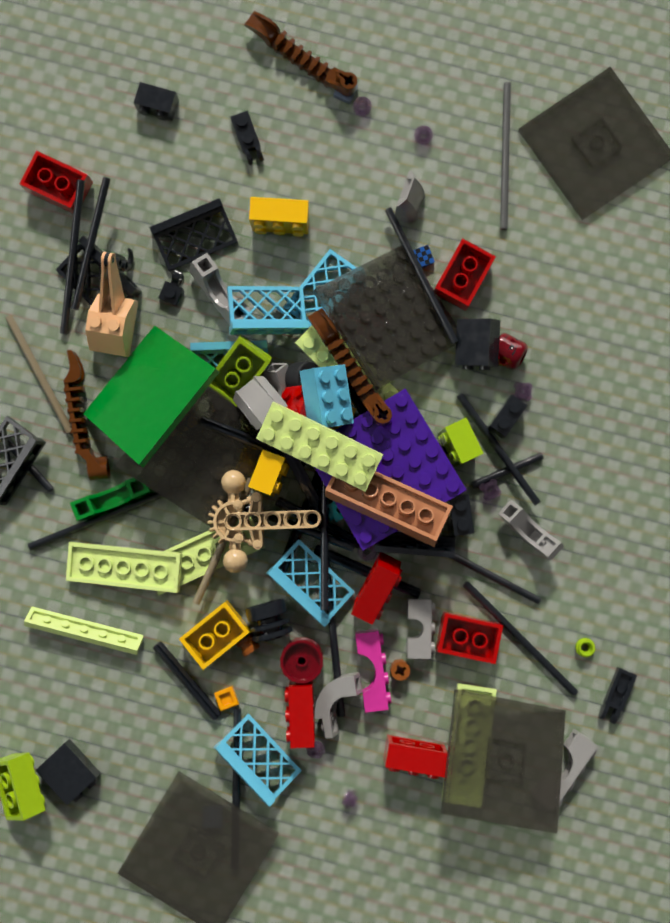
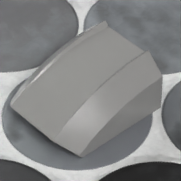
[395,170,425,223]
[233,376,288,430]

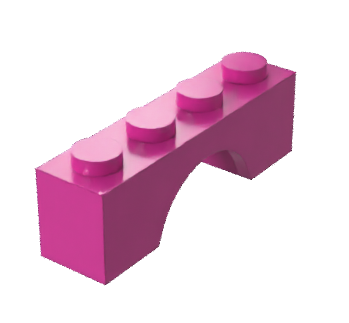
[355,629,392,713]

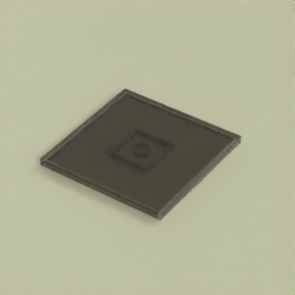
[518,66,670,221]
[441,689,566,834]
[117,771,279,923]

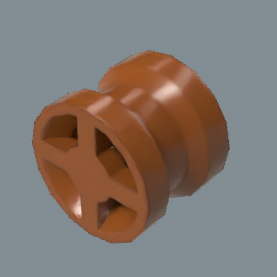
[236,633,260,657]
[390,659,410,681]

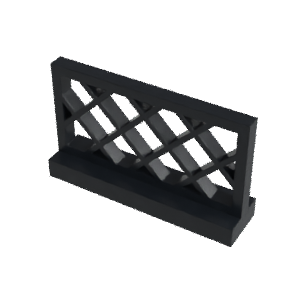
[149,198,238,271]
[56,236,142,305]
[0,416,46,506]
[374,532,456,558]

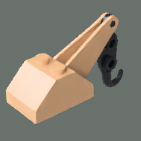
[85,248,138,357]

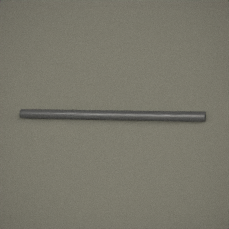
[500,82,511,230]

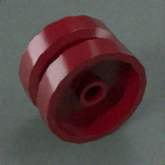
[280,637,323,683]

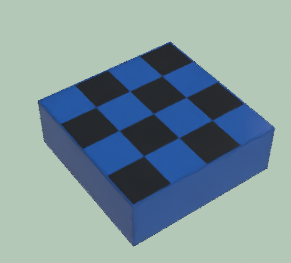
[413,245,435,268]

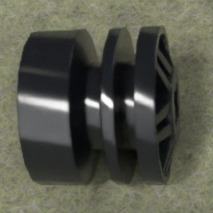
[245,598,293,642]

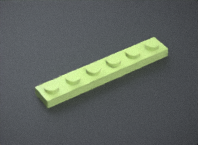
[24,607,144,655]

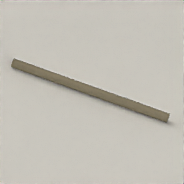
[5,315,72,434]
[193,478,251,605]

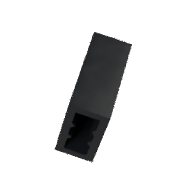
[455,318,501,370]
[446,494,474,536]
[35,739,101,805]

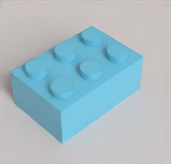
[299,364,354,428]

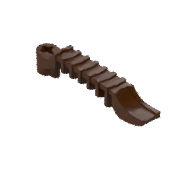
[244,11,357,97]
[307,308,392,426]
[63,350,111,481]

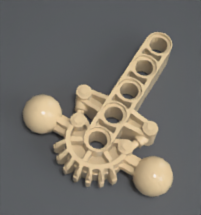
[208,470,322,573]

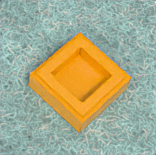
[214,685,239,711]

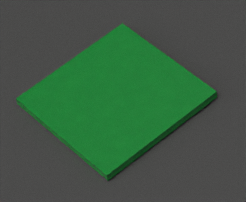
[83,325,220,468]

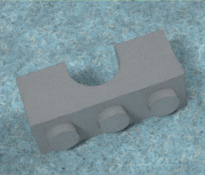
[406,598,435,659]

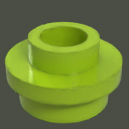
[575,638,595,658]

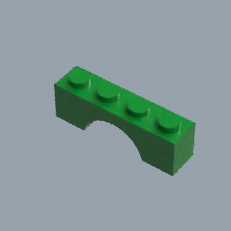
[70,474,154,521]

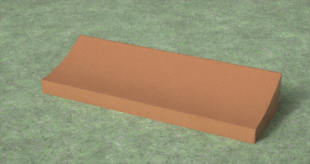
[325,471,453,547]

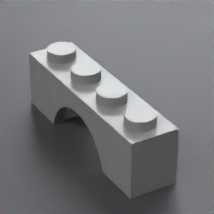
[189,253,250,326]
[530,729,598,811]

